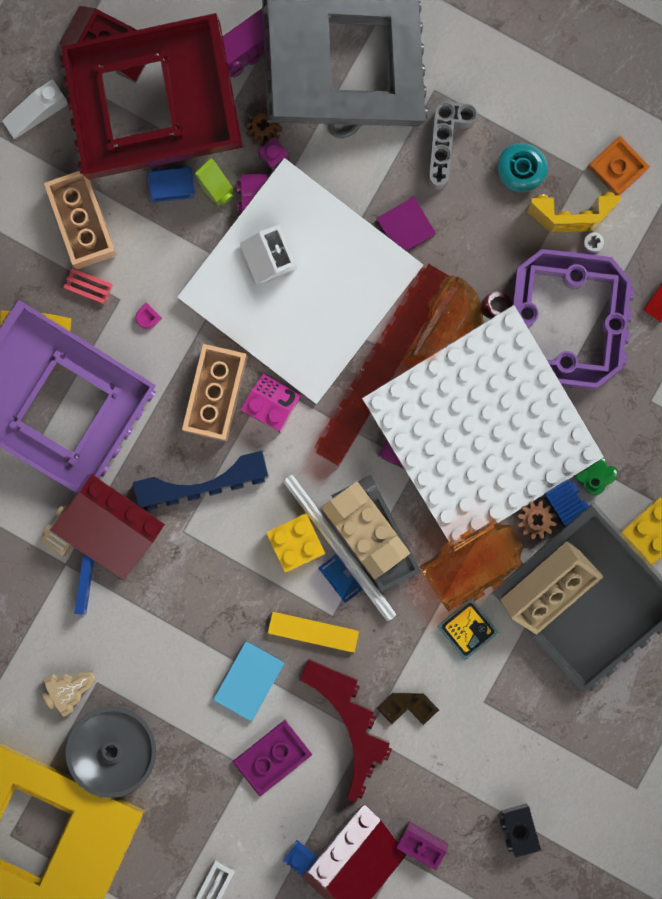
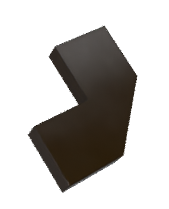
[376,693,439,725]

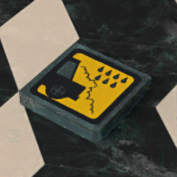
[437,598,499,660]

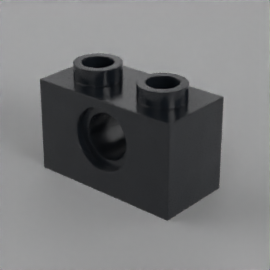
[499,804,541,858]

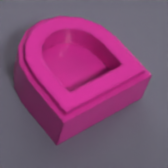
[135,303,162,329]

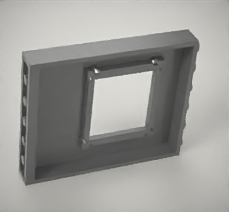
[262,0,428,127]

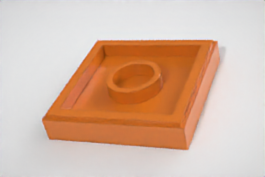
[588,136,650,196]

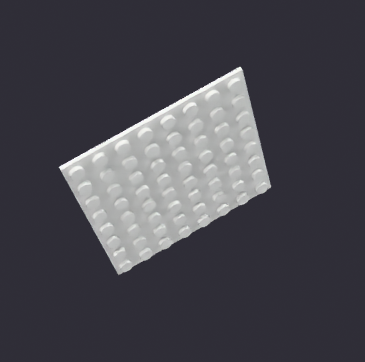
[178,158,423,404]
[362,305,604,550]

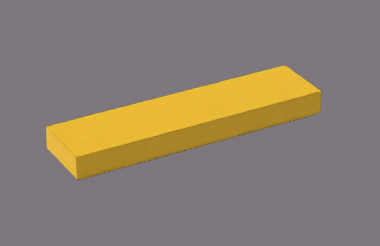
[268,612,359,653]

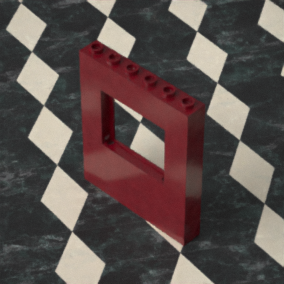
[60,13,243,180]

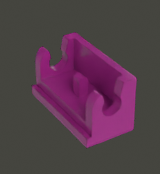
[397,821,448,871]

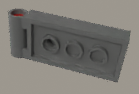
[331,475,421,592]

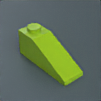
[195,158,234,207]

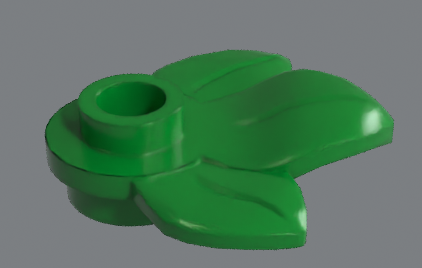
[574,457,617,495]

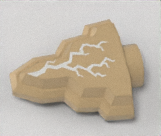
[43,672,96,718]

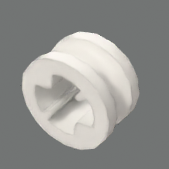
[584,232,604,254]

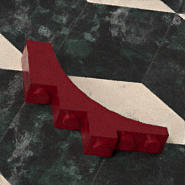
[300,659,392,803]

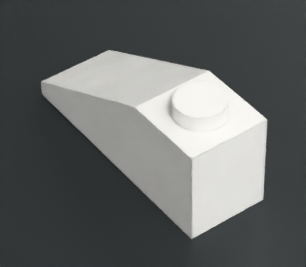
[2,79,68,139]

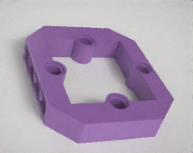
[512,249,634,390]

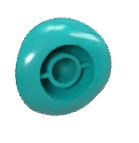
[498,143,548,192]

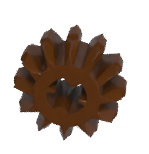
[245,108,282,147]

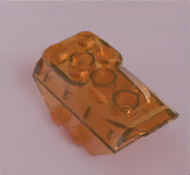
[400,275,484,367]
[419,519,524,612]

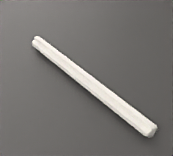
[283,475,396,621]

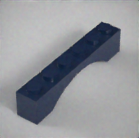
[133,451,269,512]

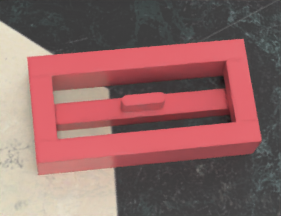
[63,268,113,305]

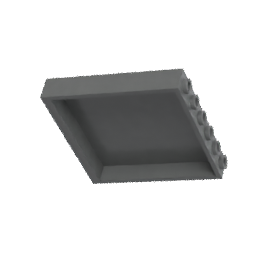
[492,502,662,693]

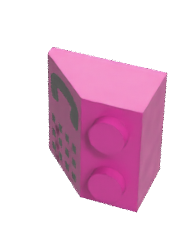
[241,374,302,433]

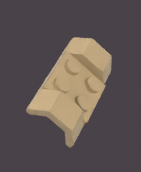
[321,481,410,580]

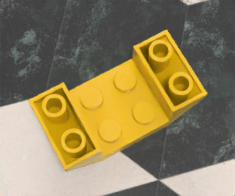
[527,192,621,233]

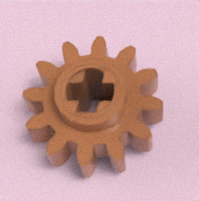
[517,501,556,540]

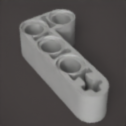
[428,102,477,190]

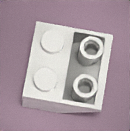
[240,224,297,285]

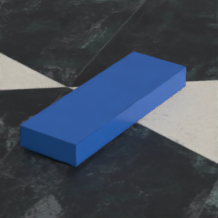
[74,554,94,615]

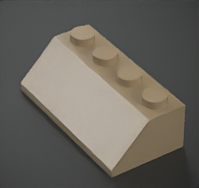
[501,542,603,635]

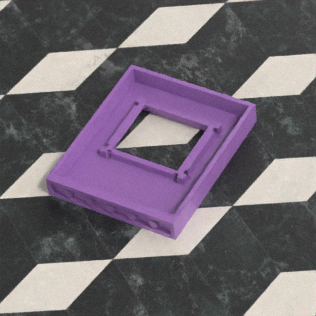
[0,299,156,492]

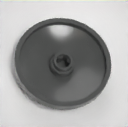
[66,707,156,798]

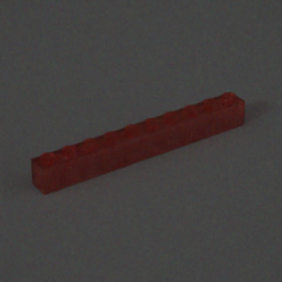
[315,264,451,467]

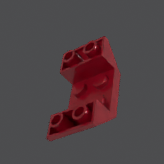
[59,6,146,83]

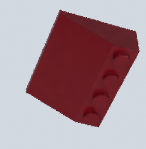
[49,474,165,580]
[301,805,407,899]

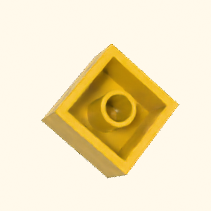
[266,514,325,573]

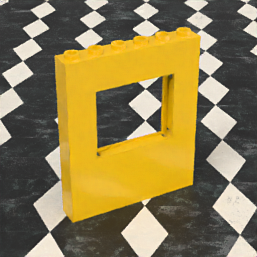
[0,743,145,899]

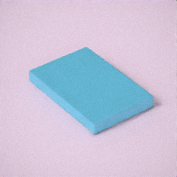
[213,641,285,722]

